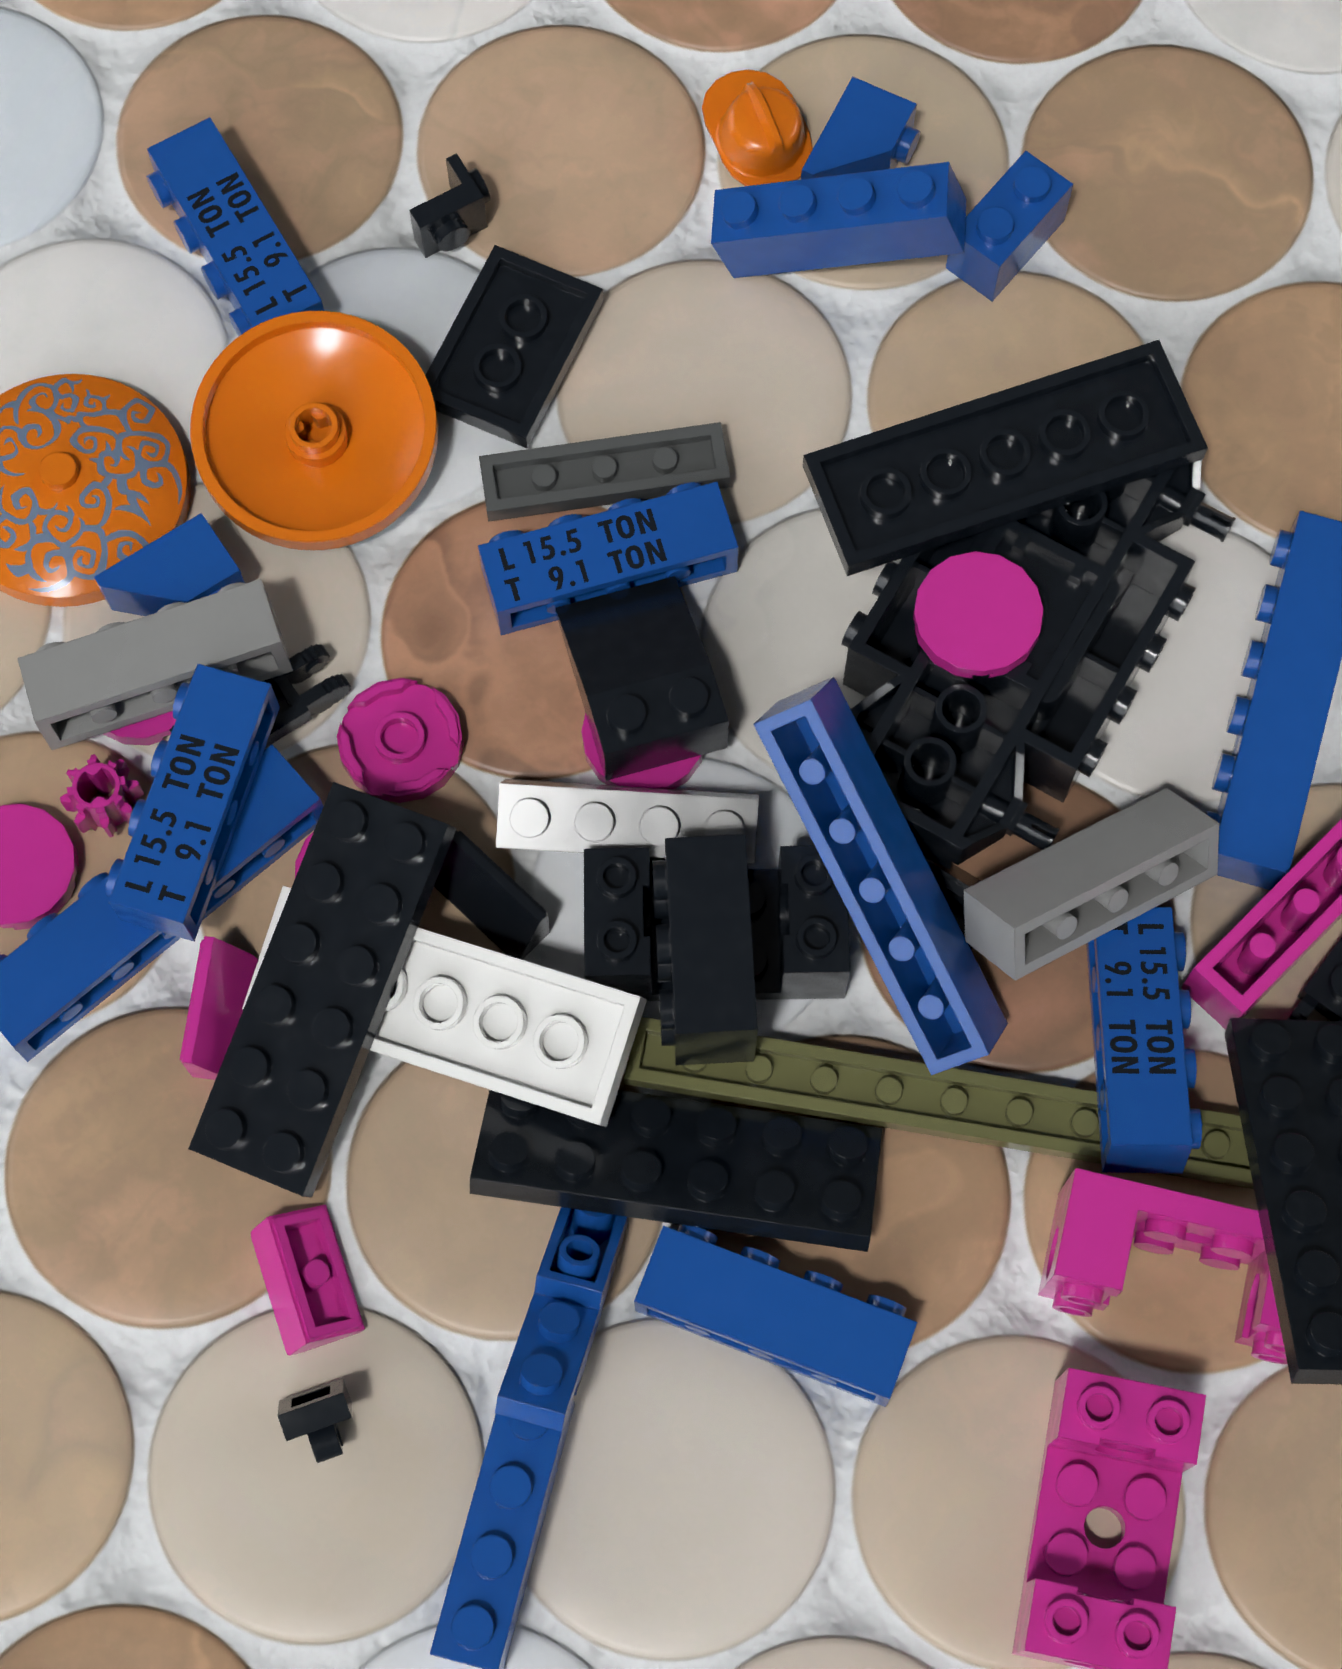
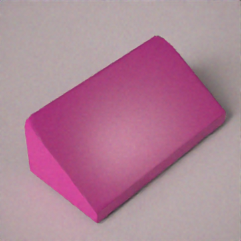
[179,936,258,1080]
[251,1204,365,1356]

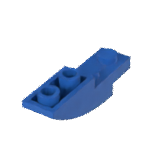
[495,1207,629,1432]

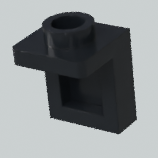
[409,153,491,258]

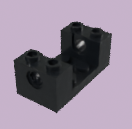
[584,845,850,1001]

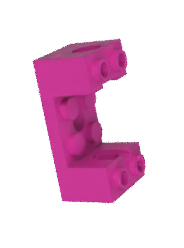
[1038,1168,1287,1364]
[1012,1368,1206,1669]

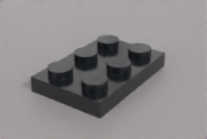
[425,245,604,448]

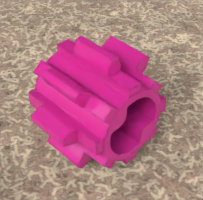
[60,754,144,837]

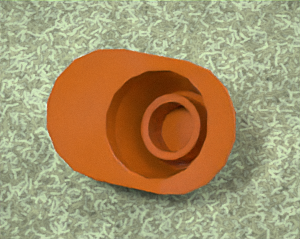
[702,69,812,186]

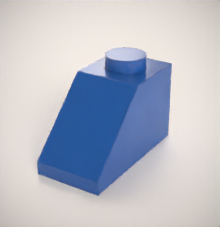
[801,76,920,180]
[94,513,245,616]

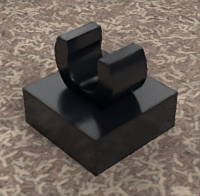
[277,1378,352,1463]

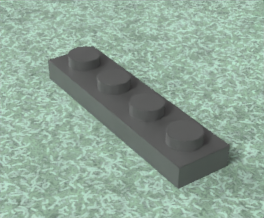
[479,422,730,522]

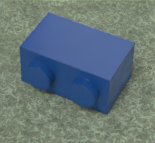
[946,151,1073,302]

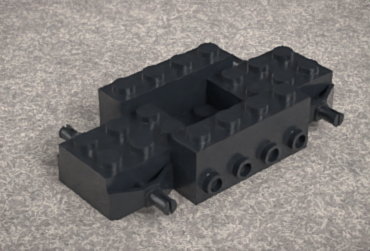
[841,393,1236,870]

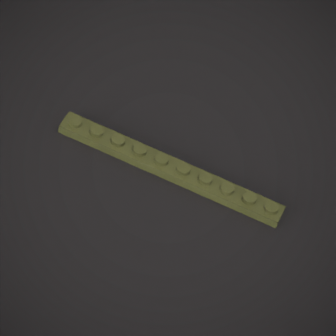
[624,1017,1254,1189]

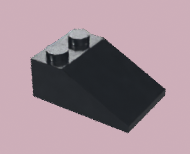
[555,576,729,781]

